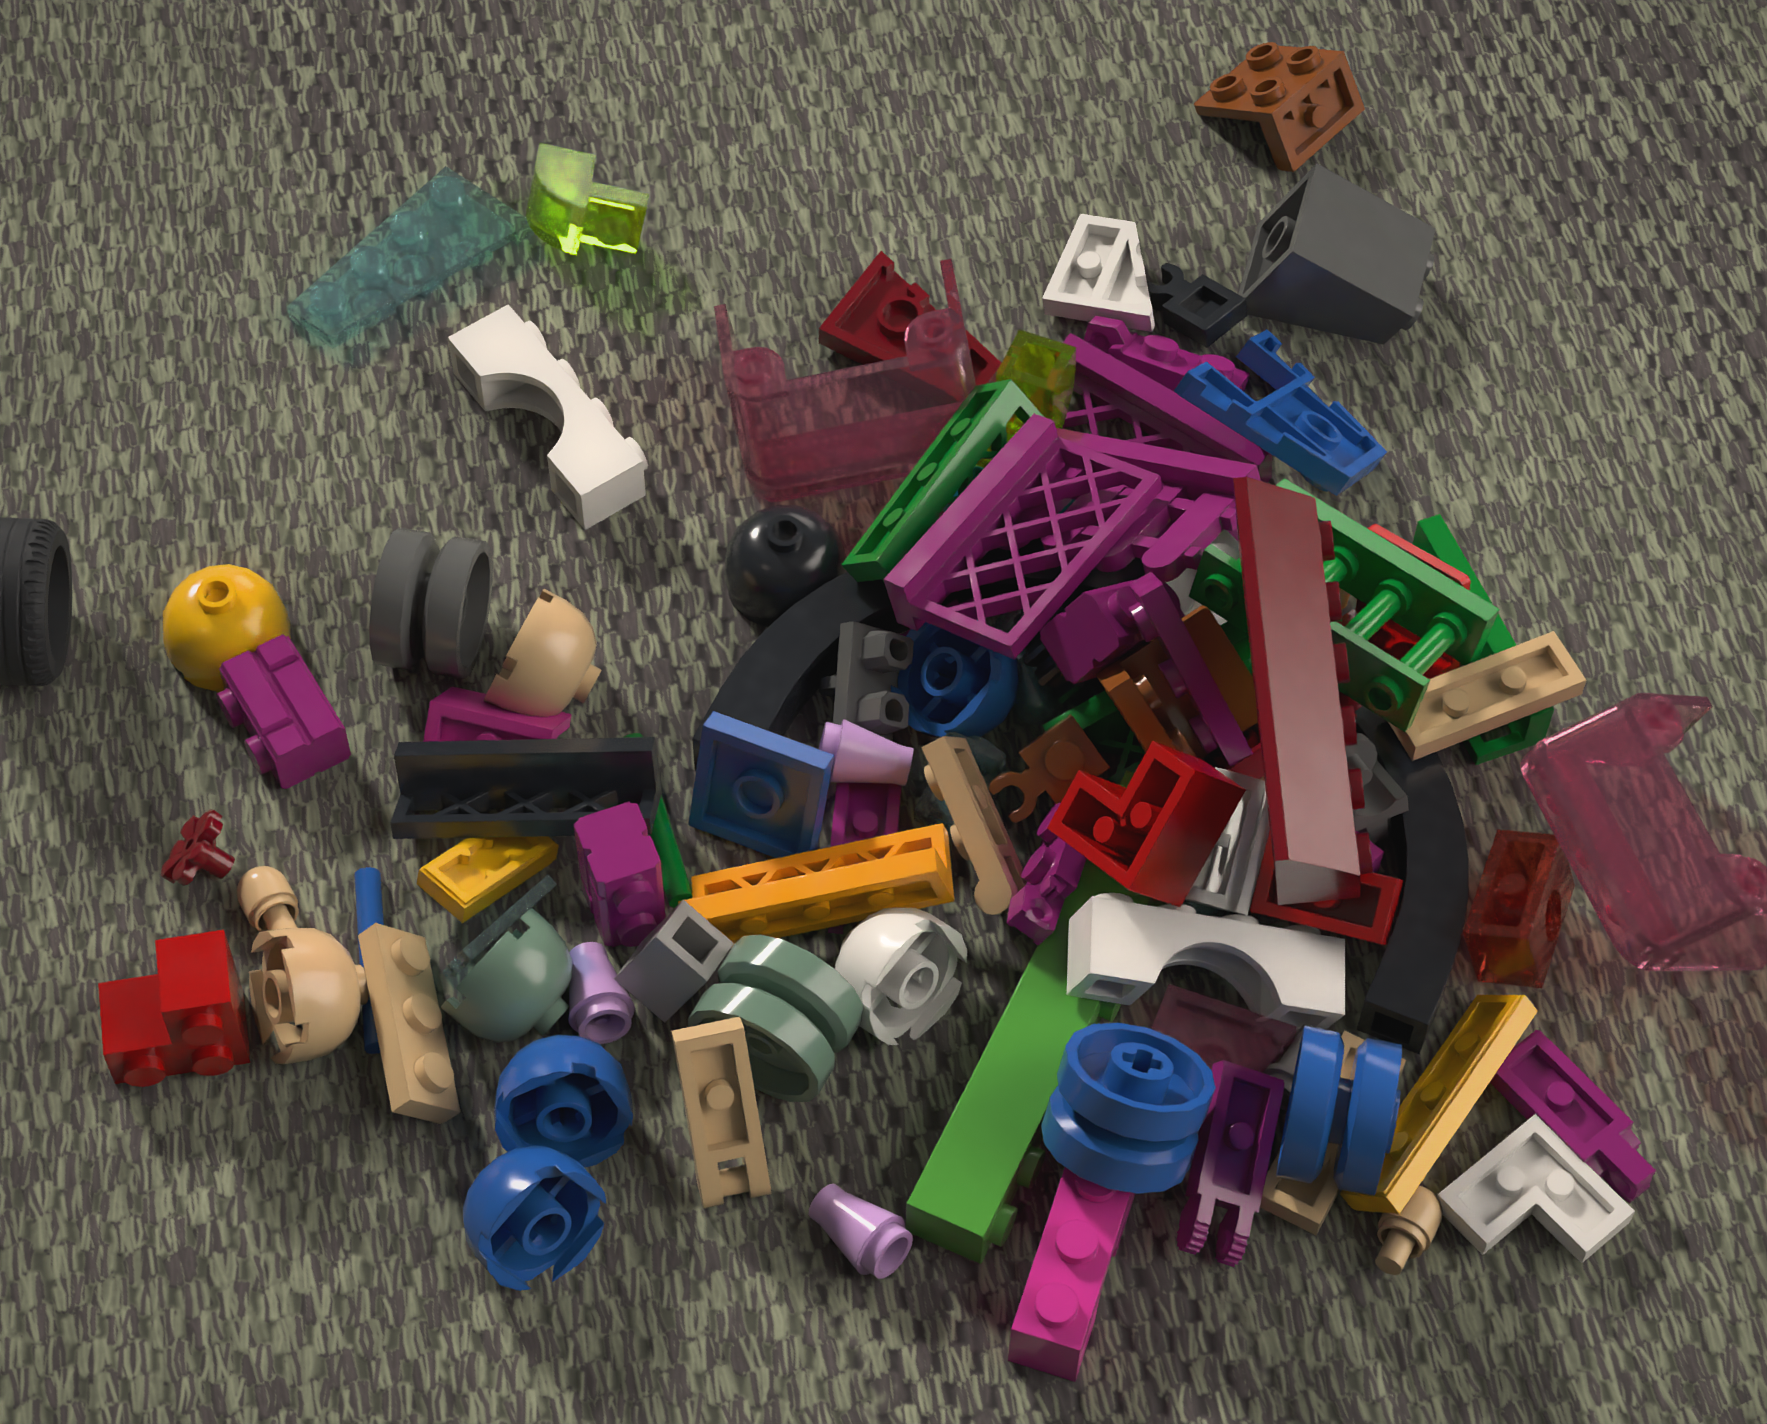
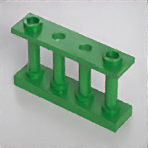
[1188,478,1500,732]

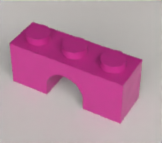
[1008,1167,1135,1382]

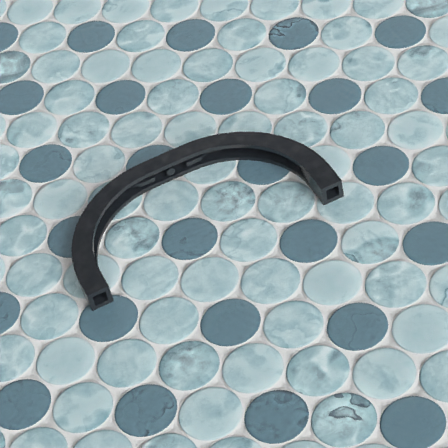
[692,538,1469,1055]

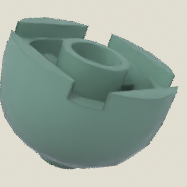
[441,908,572,1043]

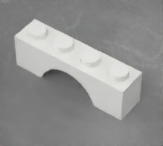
[448,304,648,530]
[1066,893,1345,1033]

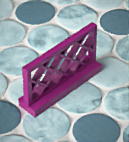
[989,333,1272,483]
[883,413,1163,660]

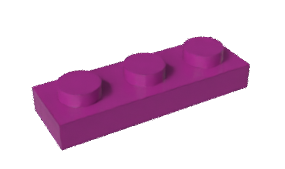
[1128,572,1253,766]

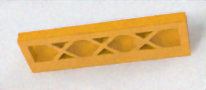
[678,823,955,948]

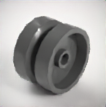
[369,527,493,679]

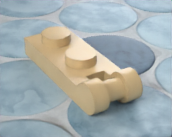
[921,736,1027,915]
[671,1017,771,1209]

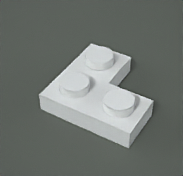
[1437,1114,1635,1263]

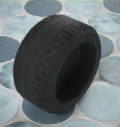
[0,517,72,686]

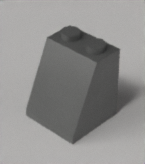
[1238,163,1436,345]

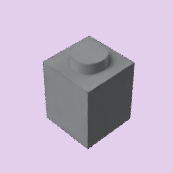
[614,900,734,1023]

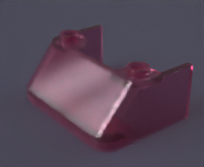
[714,258,977,502]
[1520,693,1767,971]

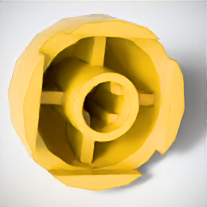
[163,564,291,692]

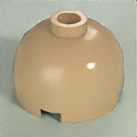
[484,589,602,717]
[249,928,369,1064]

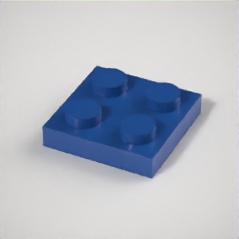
[688,711,834,858]

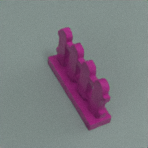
[1000,428,1261,583]

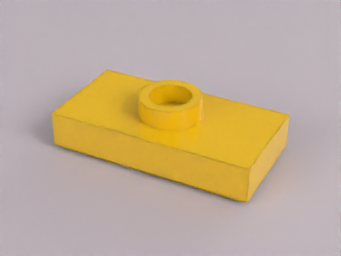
[417,836,559,923]

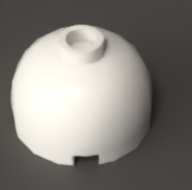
[835,908,967,1045]

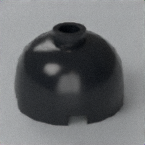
[724,505,847,627]

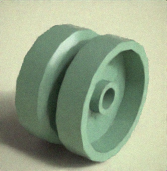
[688,934,863,1102]

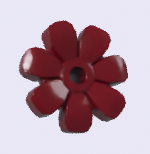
[161,809,235,886]

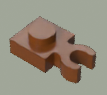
[988,713,1110,822]

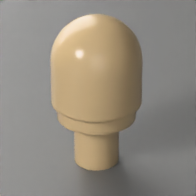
[237,866,299,932]
[1375,1185,1442,1275]

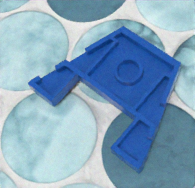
[1174,329,1387,496]

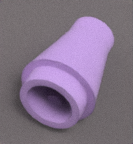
[819,719,914,786]
[569,942,635,1044]
[809,1184,913,1279]

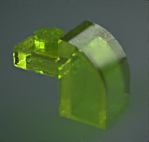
[526,143,649,255]
[976,329,1076,468]

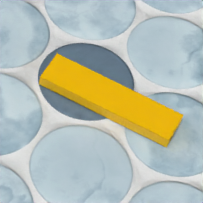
[1340,995,1538,1214]

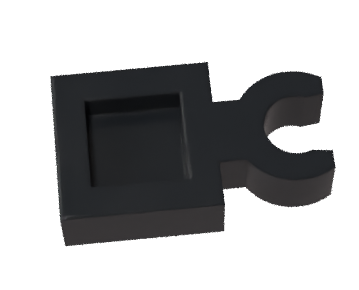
[1147,263,1247,348]

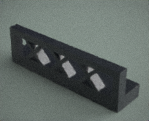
[390,737,662,839]

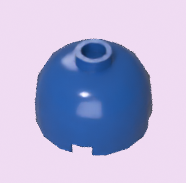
[891,620,1020,740]
[494,1035,633,1168]
[463,1146,606,1291]

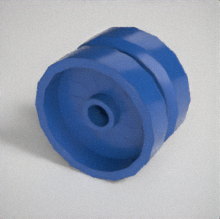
[1041,1023,1216,1194]
[1276,1026,1402,1196]

